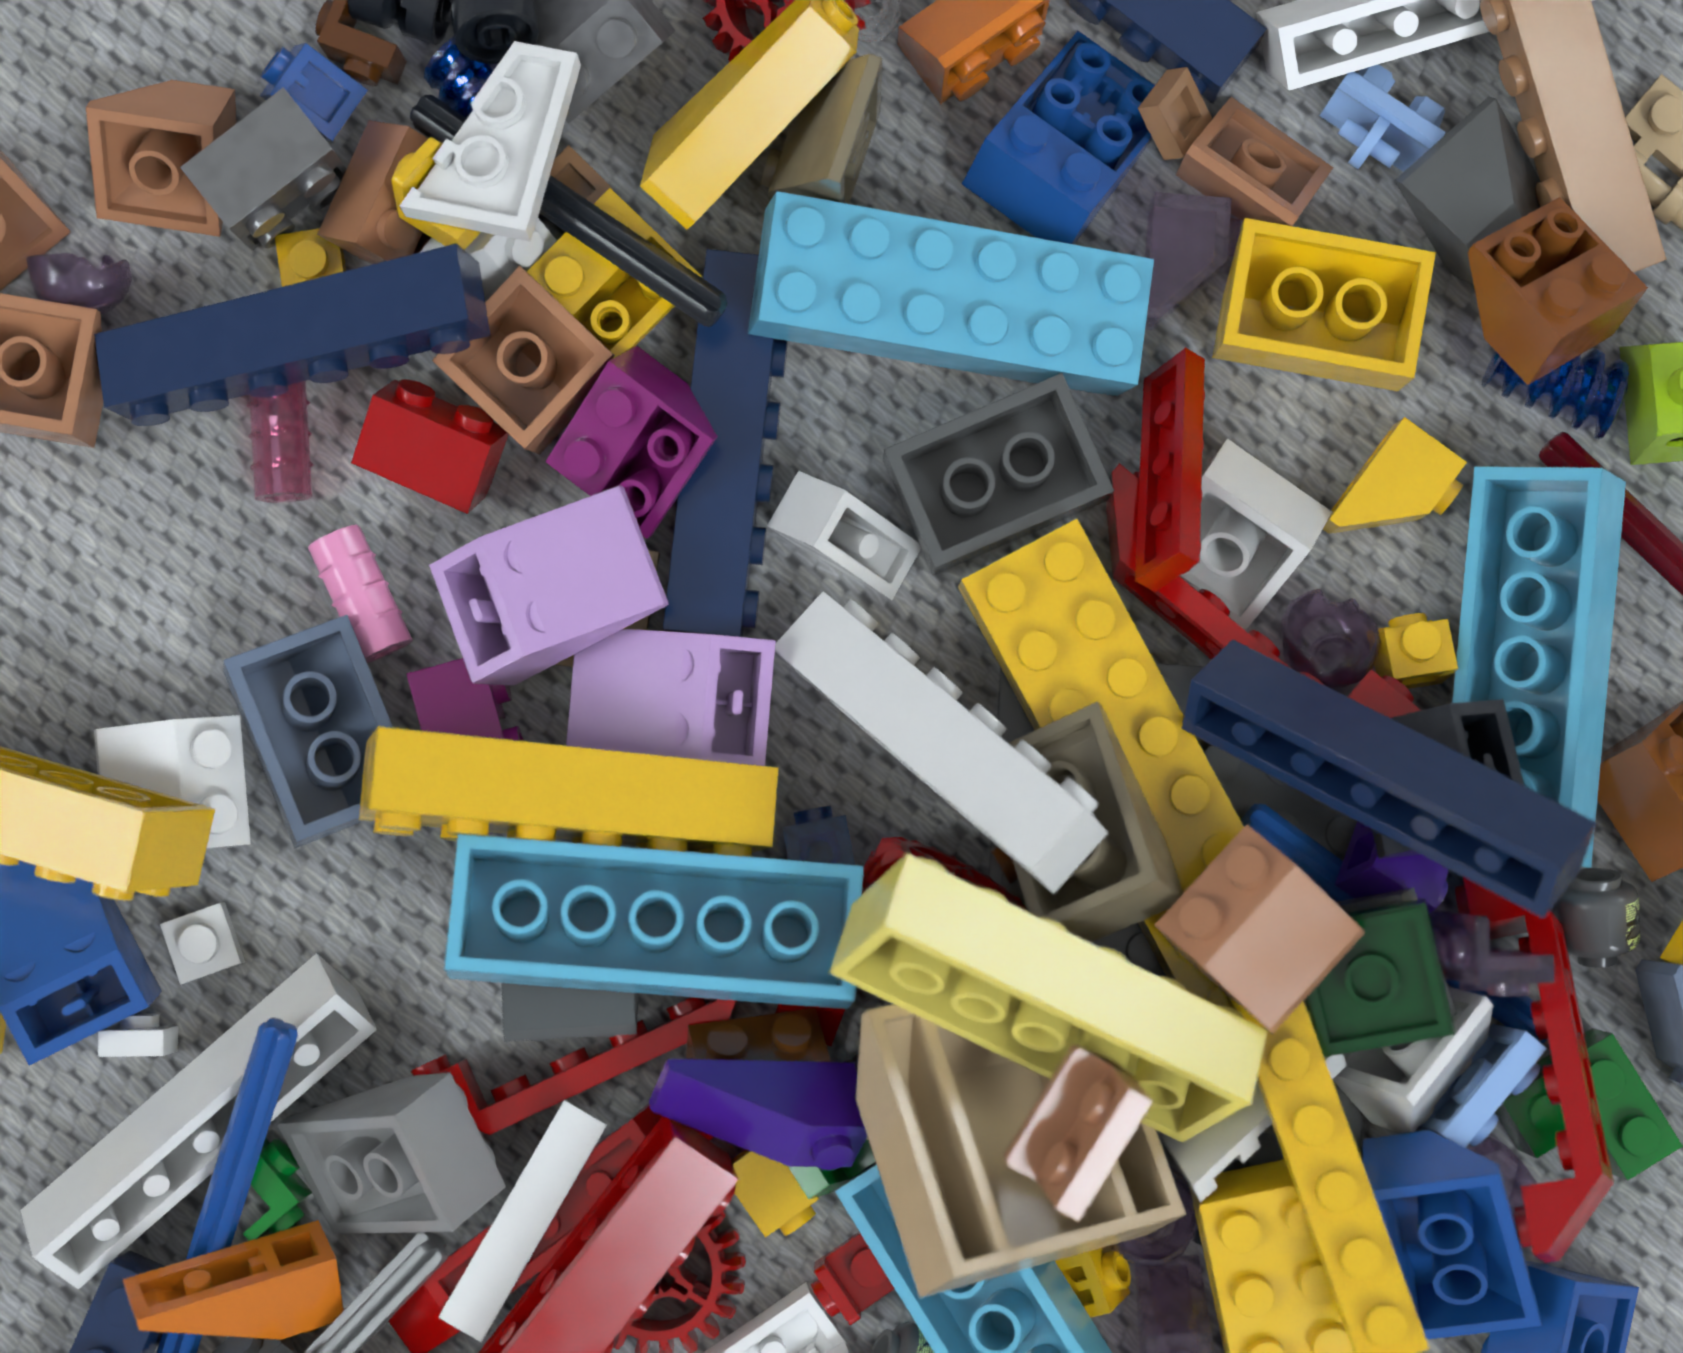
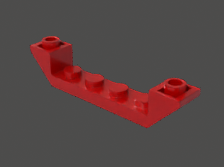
[1106,463,1421,718]
[1455,876,1614,1263]
[410,997,737,1135]
[388,1103,714,1353]

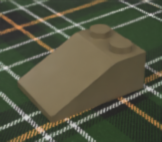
[761,54,882,204]
[1008,702,1184,943]

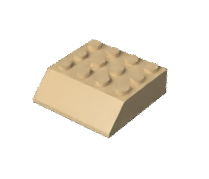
[856,1004,1186,1298]

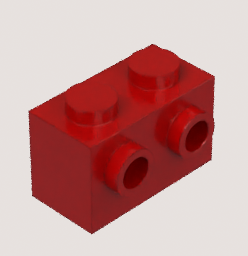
[351,379,509,514]

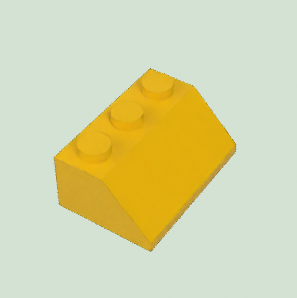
[1212,218,1436,391]

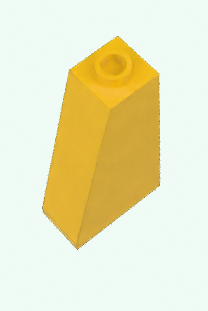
[640,0,859,230]

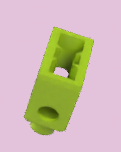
[1619,342,1683,465]

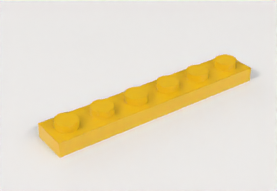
[1226,994,1430,1353]

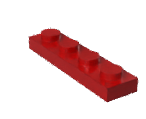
[1135,347,1205,592]

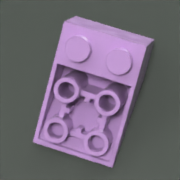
[429,486,669,686]
[566,629,776,766]

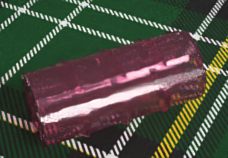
[246,381,314,503]

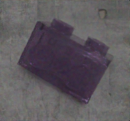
[1429,910,1555,996]

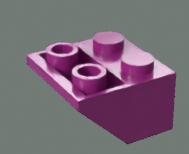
[545,346,717,539]

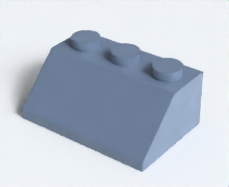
[223,615,393,849]

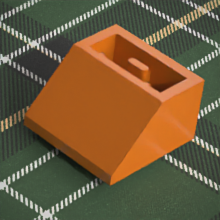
[897,0,1050,104]

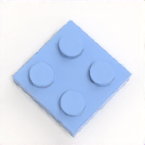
[1418,1024,1547,1148]

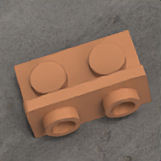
[1004,1044,1153,1222]

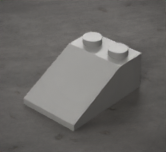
[278,1073,506,1234]

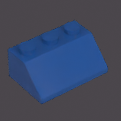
[1363,1130,1542,1340]
[1481,1261,1639,1353]

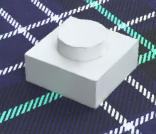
[160,902,245,985]
[98,1013,178,1057]

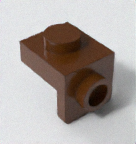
[315,0,407,87]

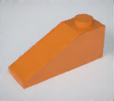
[123,1220,344,1340]

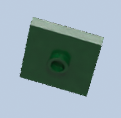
[1306,898,1455,1057]

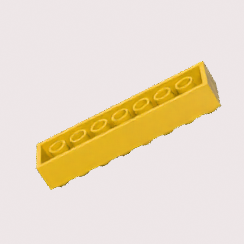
[958,519,1244,1007]

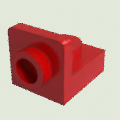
[811,1232,895,1326]

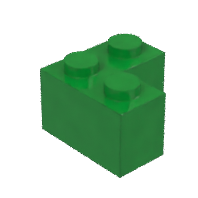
[1495,1028,1683,1181]

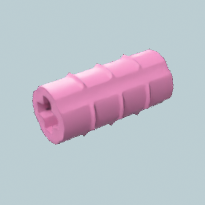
[308,525,413,663]

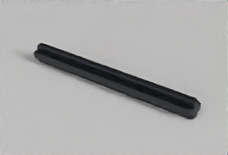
[409,95,728,327]

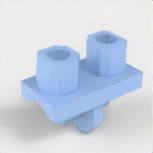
[1319,64,1446,172]

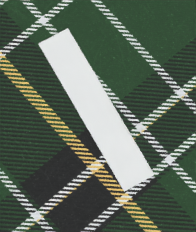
[439,1100,607,1342]

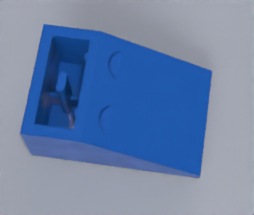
[962,31,1155,244]
[0,860,162,1066]

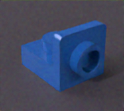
[260,43,368,141]

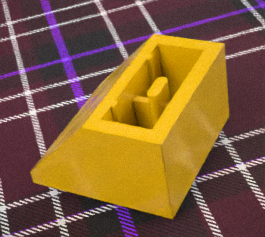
[527,188,702,358]

